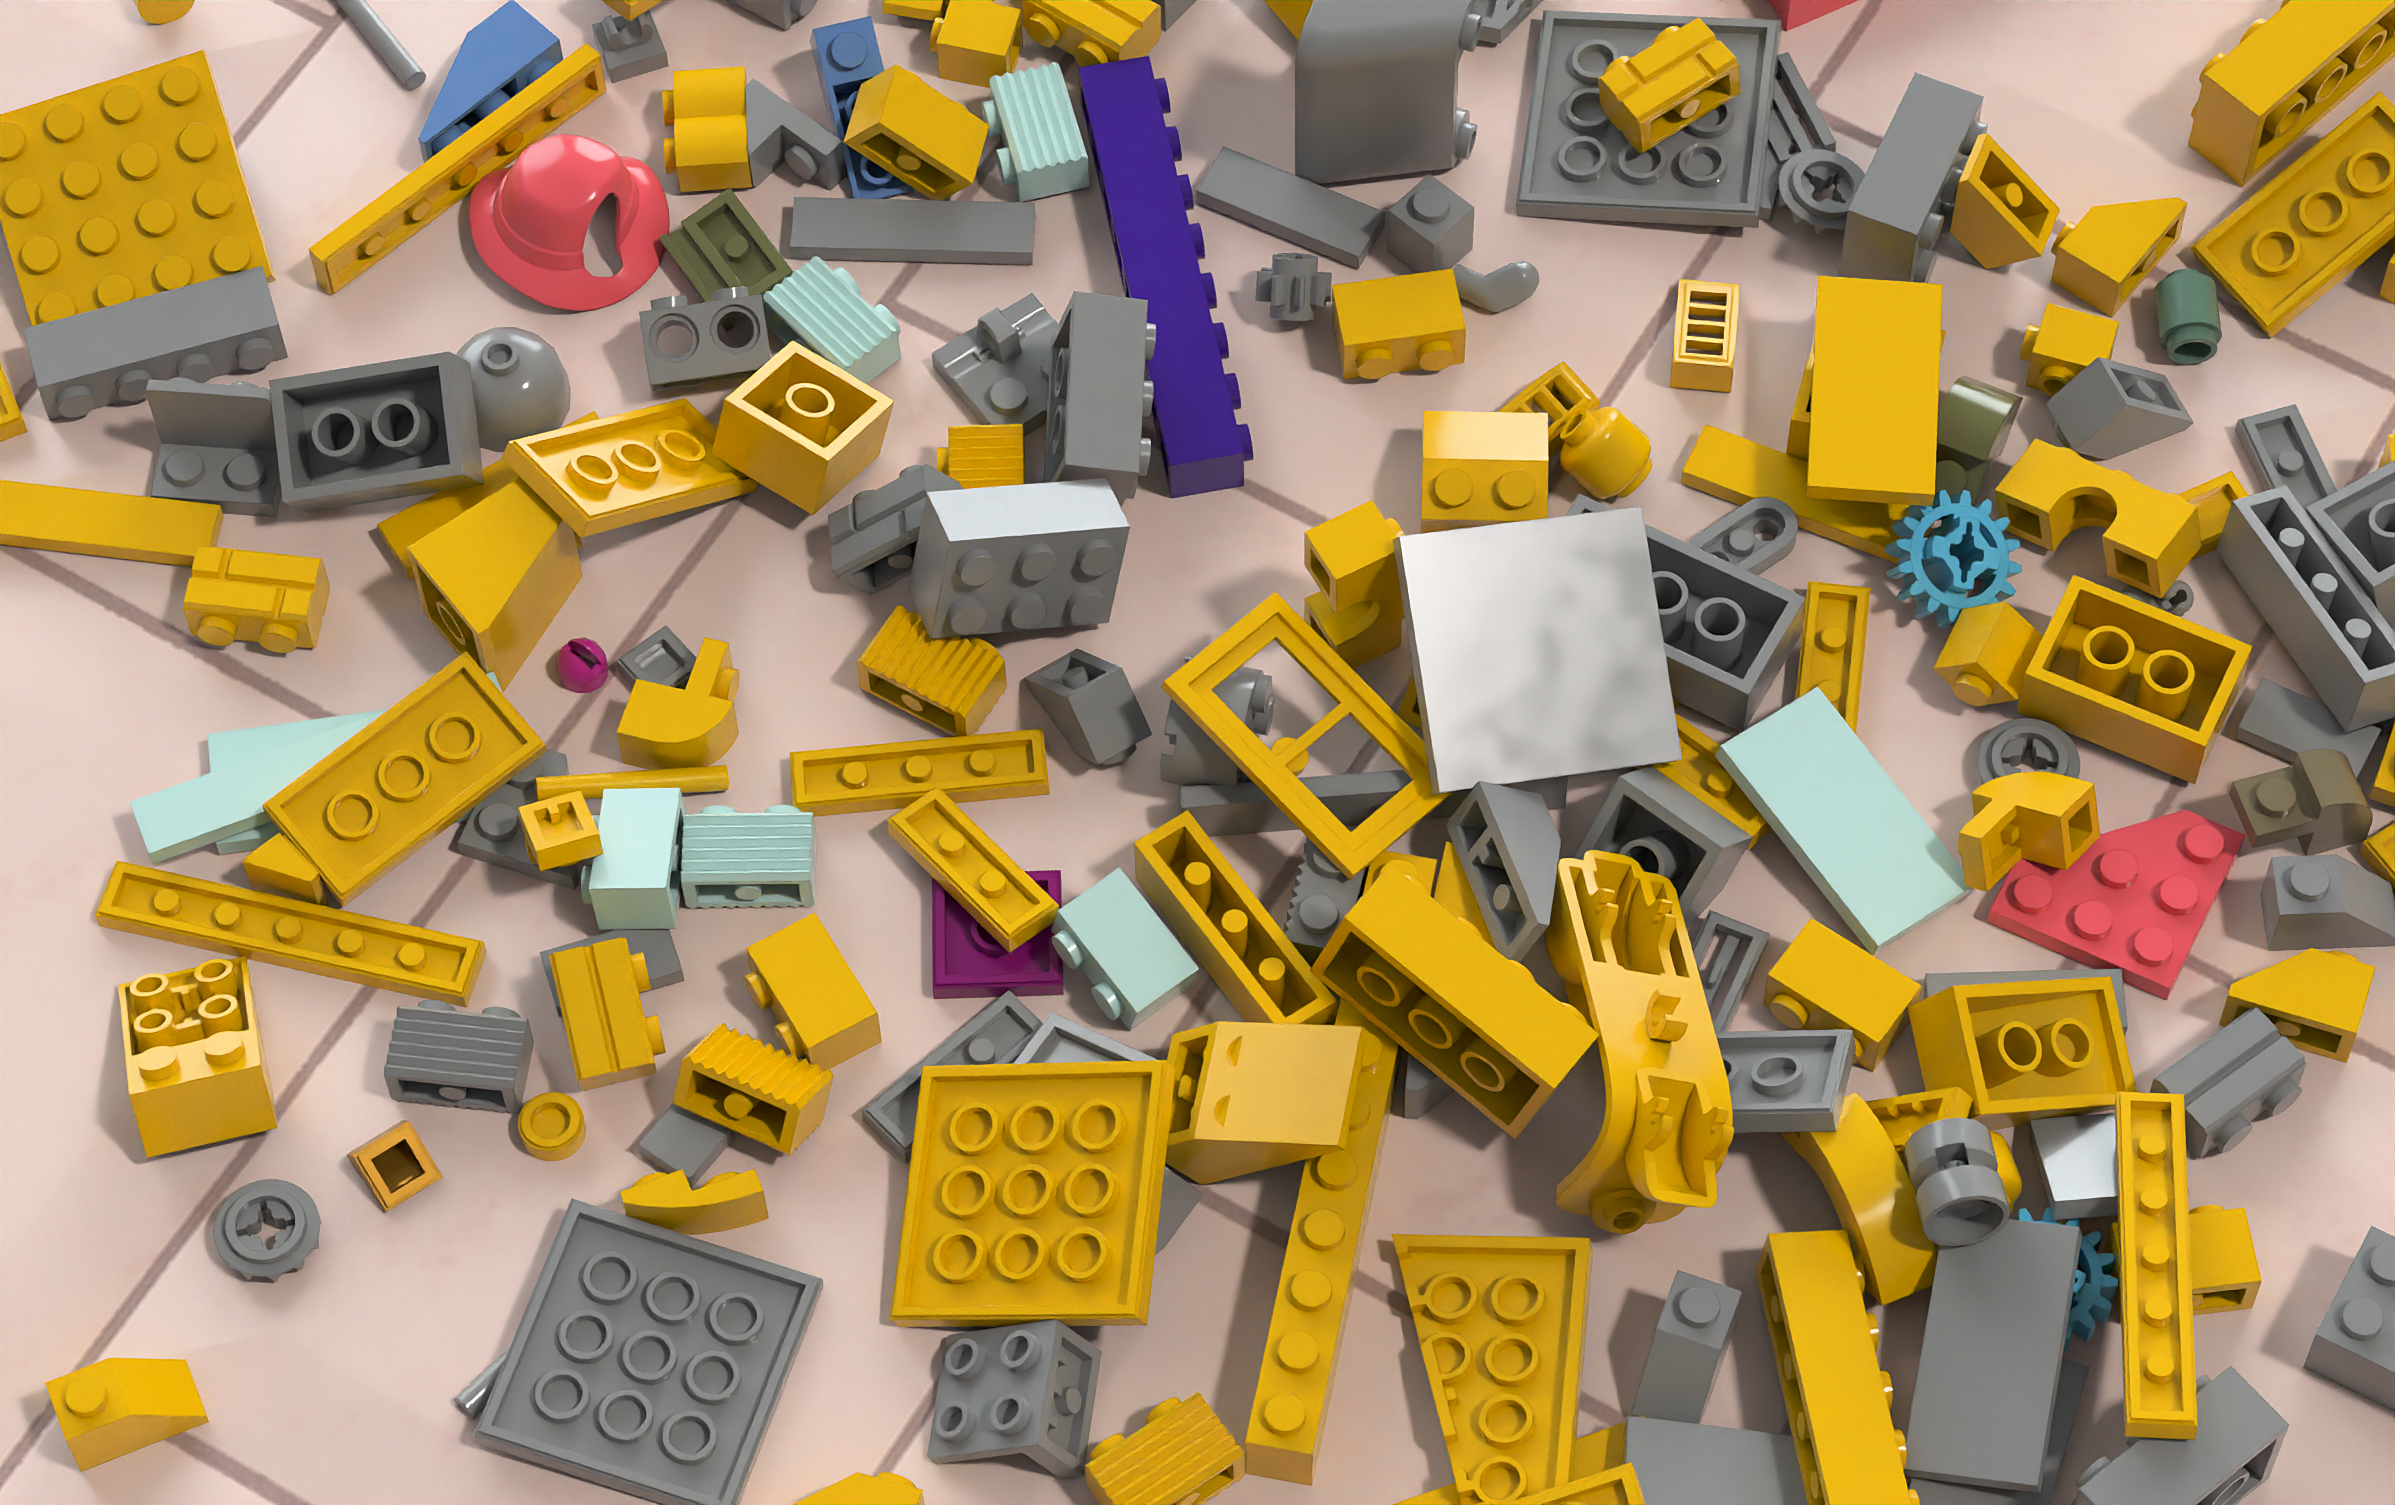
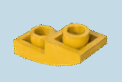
[620,1168,769,1235]

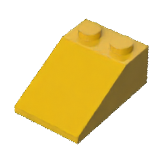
[1907,976,2137,1131]

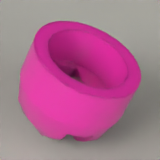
[556,637,609,693]

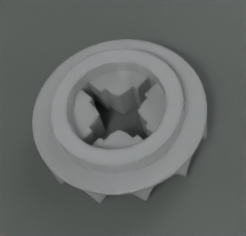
[1775,149,1865,236]
[1976,718,2080,785]
[213,1179,322,1282]

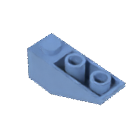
[418,0,563,163]
[810,16,914,199]

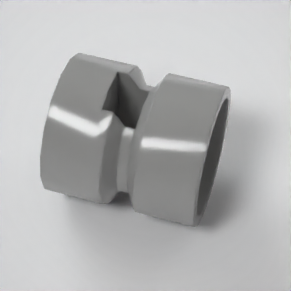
[1904,1118,2010,1246]

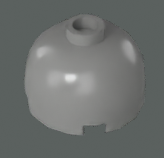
[456,327,570,452]

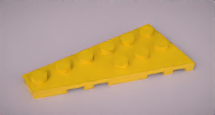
[1392,1234,1593,1505]

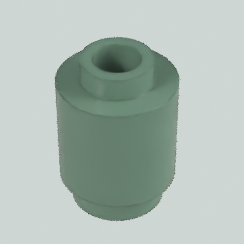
[2154,269,2222,364]

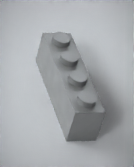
[23,266,288,421]
[2216,485,2395,733]

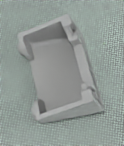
[1295,0,1482,184]

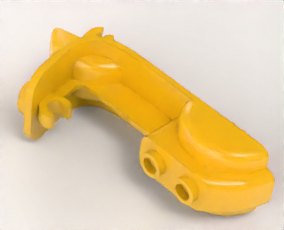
[1545,850,1734,1234]

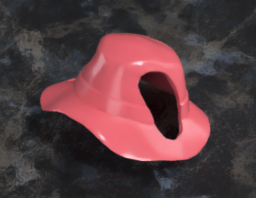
[469,134,670,311]

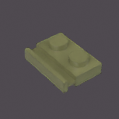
[658,188,793,332]

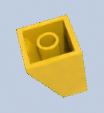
[407,477,583,693]

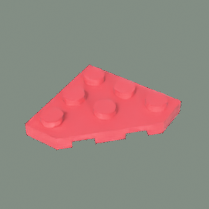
[1987,809,2245,1000]

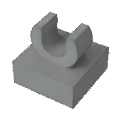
[592,10,669,83]

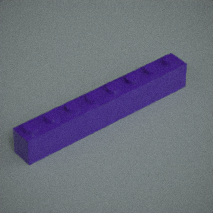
[1078,56,1253,499]

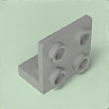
[145,378,281,518]
[927,1319,1102,1479]

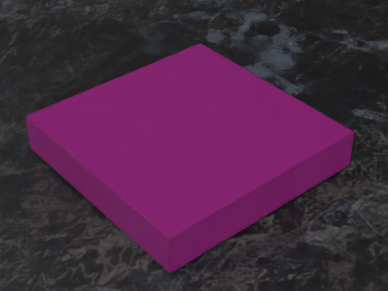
[932,870,1064,999]

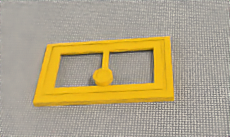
[1161,592,1454,880]

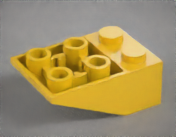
[118,956,278,1158]
[1165,1021,1368,1185]

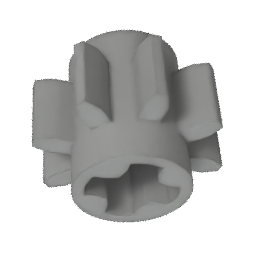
[1256,253,1332,321]

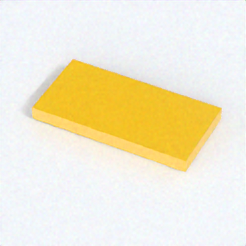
[2190,91,2395,338]
[1806,276,1943,506]
[502,398,759,538]
[262,651,547,907]

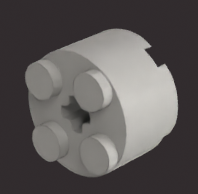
[1161,656,1275,787]

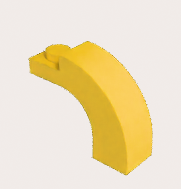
[1780,1092,1938,1306]

